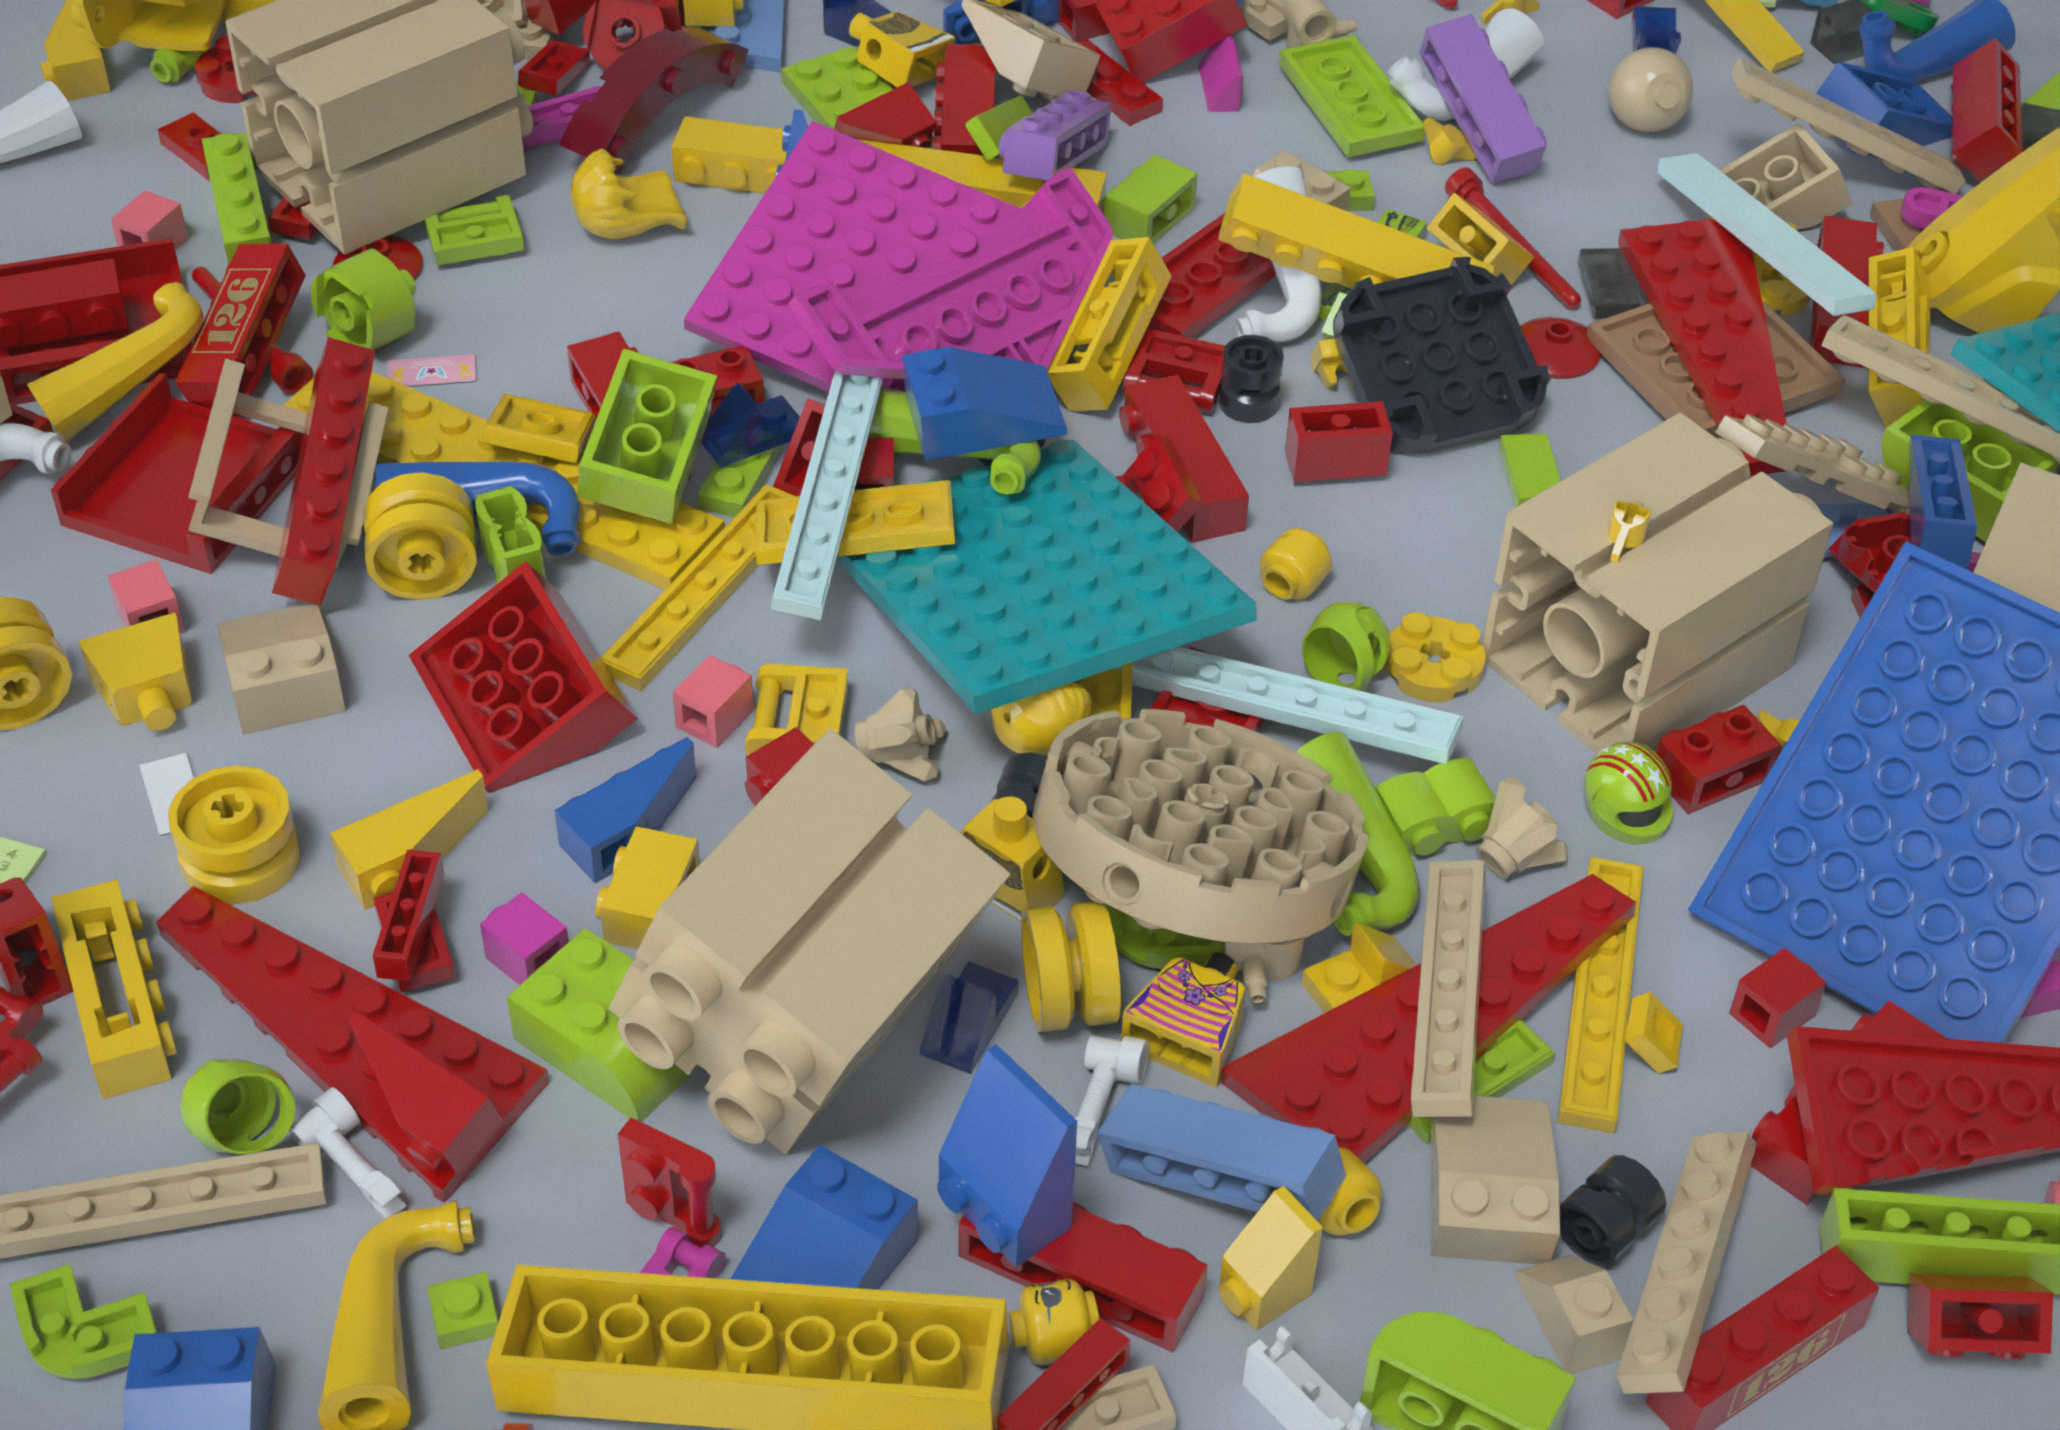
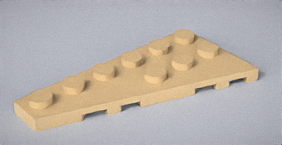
[1715,414,1910,515]

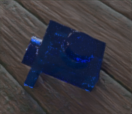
[1632,6,1681,54]

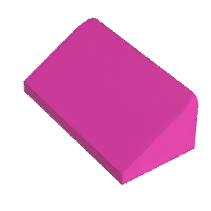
[1198,34,1243,112]

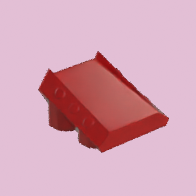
[1828,512,1911,593]

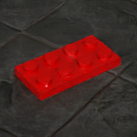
[1147,213,1276,338]

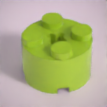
[311,249,416,350]

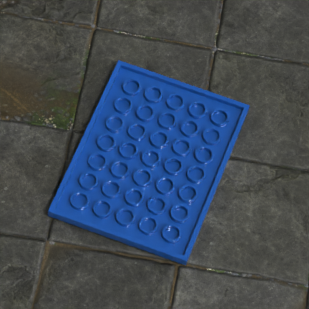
[1688,542,2060,1043]

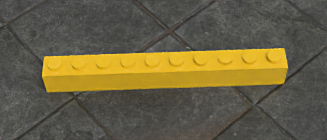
[671,116,1107,213]

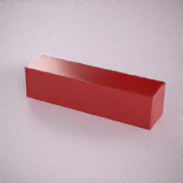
[372,849,445,981]
[997,1318,1130,1430]

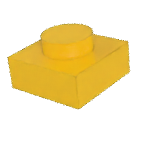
[1625,991,1683,1074]

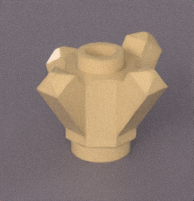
[855,688,946,781]
[1476,777,1568,879]

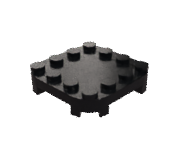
[1333,257,1551,454]

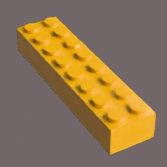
[486,1264,1009,1430]

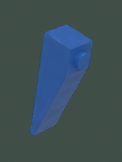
[1909,435,1977,570]

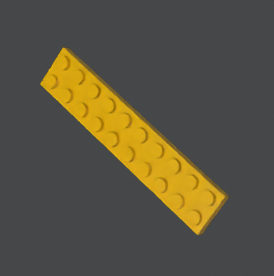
[283,372,725,589]

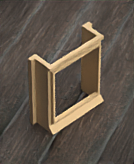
[188,359,388,573]

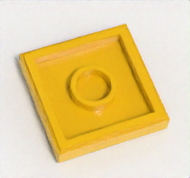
[482,393,595,463]

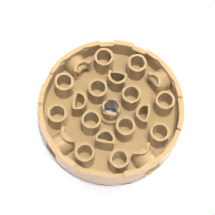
[1033,709,1368,943]

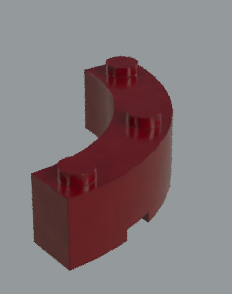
[559,26,749,173]

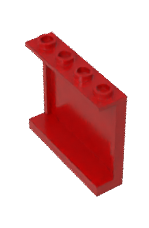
[0,238,193,405]
[51,373,303,575]

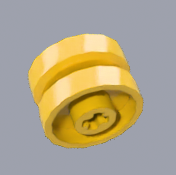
[363,472,477,600]
[0,597,72,730]
[168,765,301,905]
[1021,901,1121,1033]

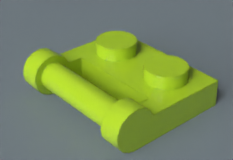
[423,194,524,266]

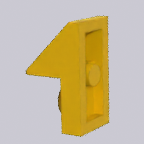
[1301,923,1417,1013]

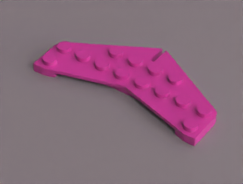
[788,167,1113,379]

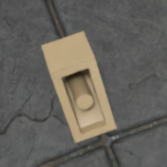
[1515,1255,1634,1374]

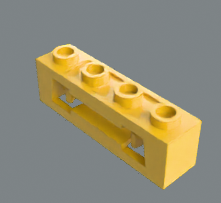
[1047,237,1172,411]
[1869,247,1931,427]
[51,879,177,1099]

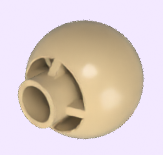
[1608,47,1693,133]

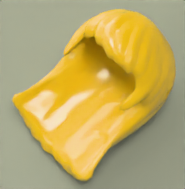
[570,149,687,239]
[991,682,1092,757]

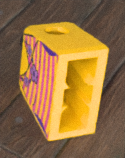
[1121,952,1246,1088]

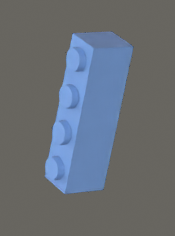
[1097,1084,1346,1221]

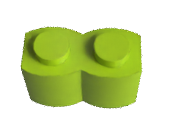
[475,486,546,584]
[1375,758,1496,856]

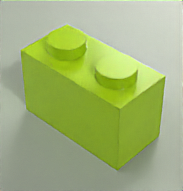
[1102,154,1198,244]

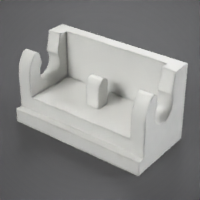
[1242,1326,1373,1430]

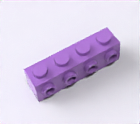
[1419,14,1547,185]
[999,91,1112,181]

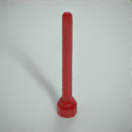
[1445,167,1581,309]
[192,266,313,394]

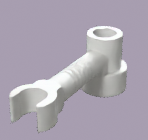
[1075,1035,1149,1166]
[289,1087,406,1219]

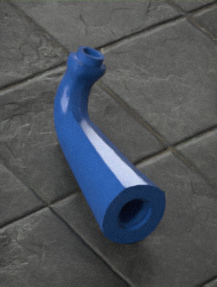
[1858,0,2015,82]
[376,461,581,556]

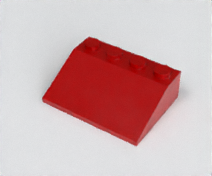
[408,561,638,793]

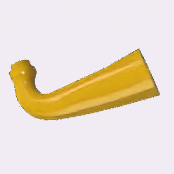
[27,282,203,443]
[318,1200,476,1430]

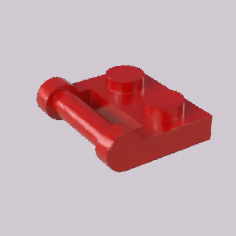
[1122,328,1225,414]
[1116,434,1203,532]
[617,1117,721,1248]

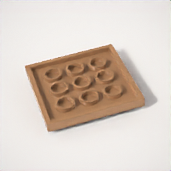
[1586,300,1845,438]

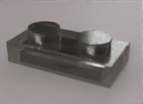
[1577,248,1641,319]

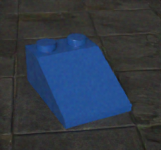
[1816,62,1953,157]
[902,347,1067,461]
[937,1044,1078,1267]
[730,1145,918,1290]
[123,1327,277,1430]

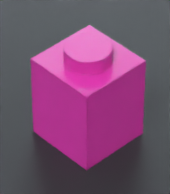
[480,892,569,985]

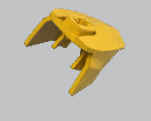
[71,0,226,51]
[1906,127,2060,333]

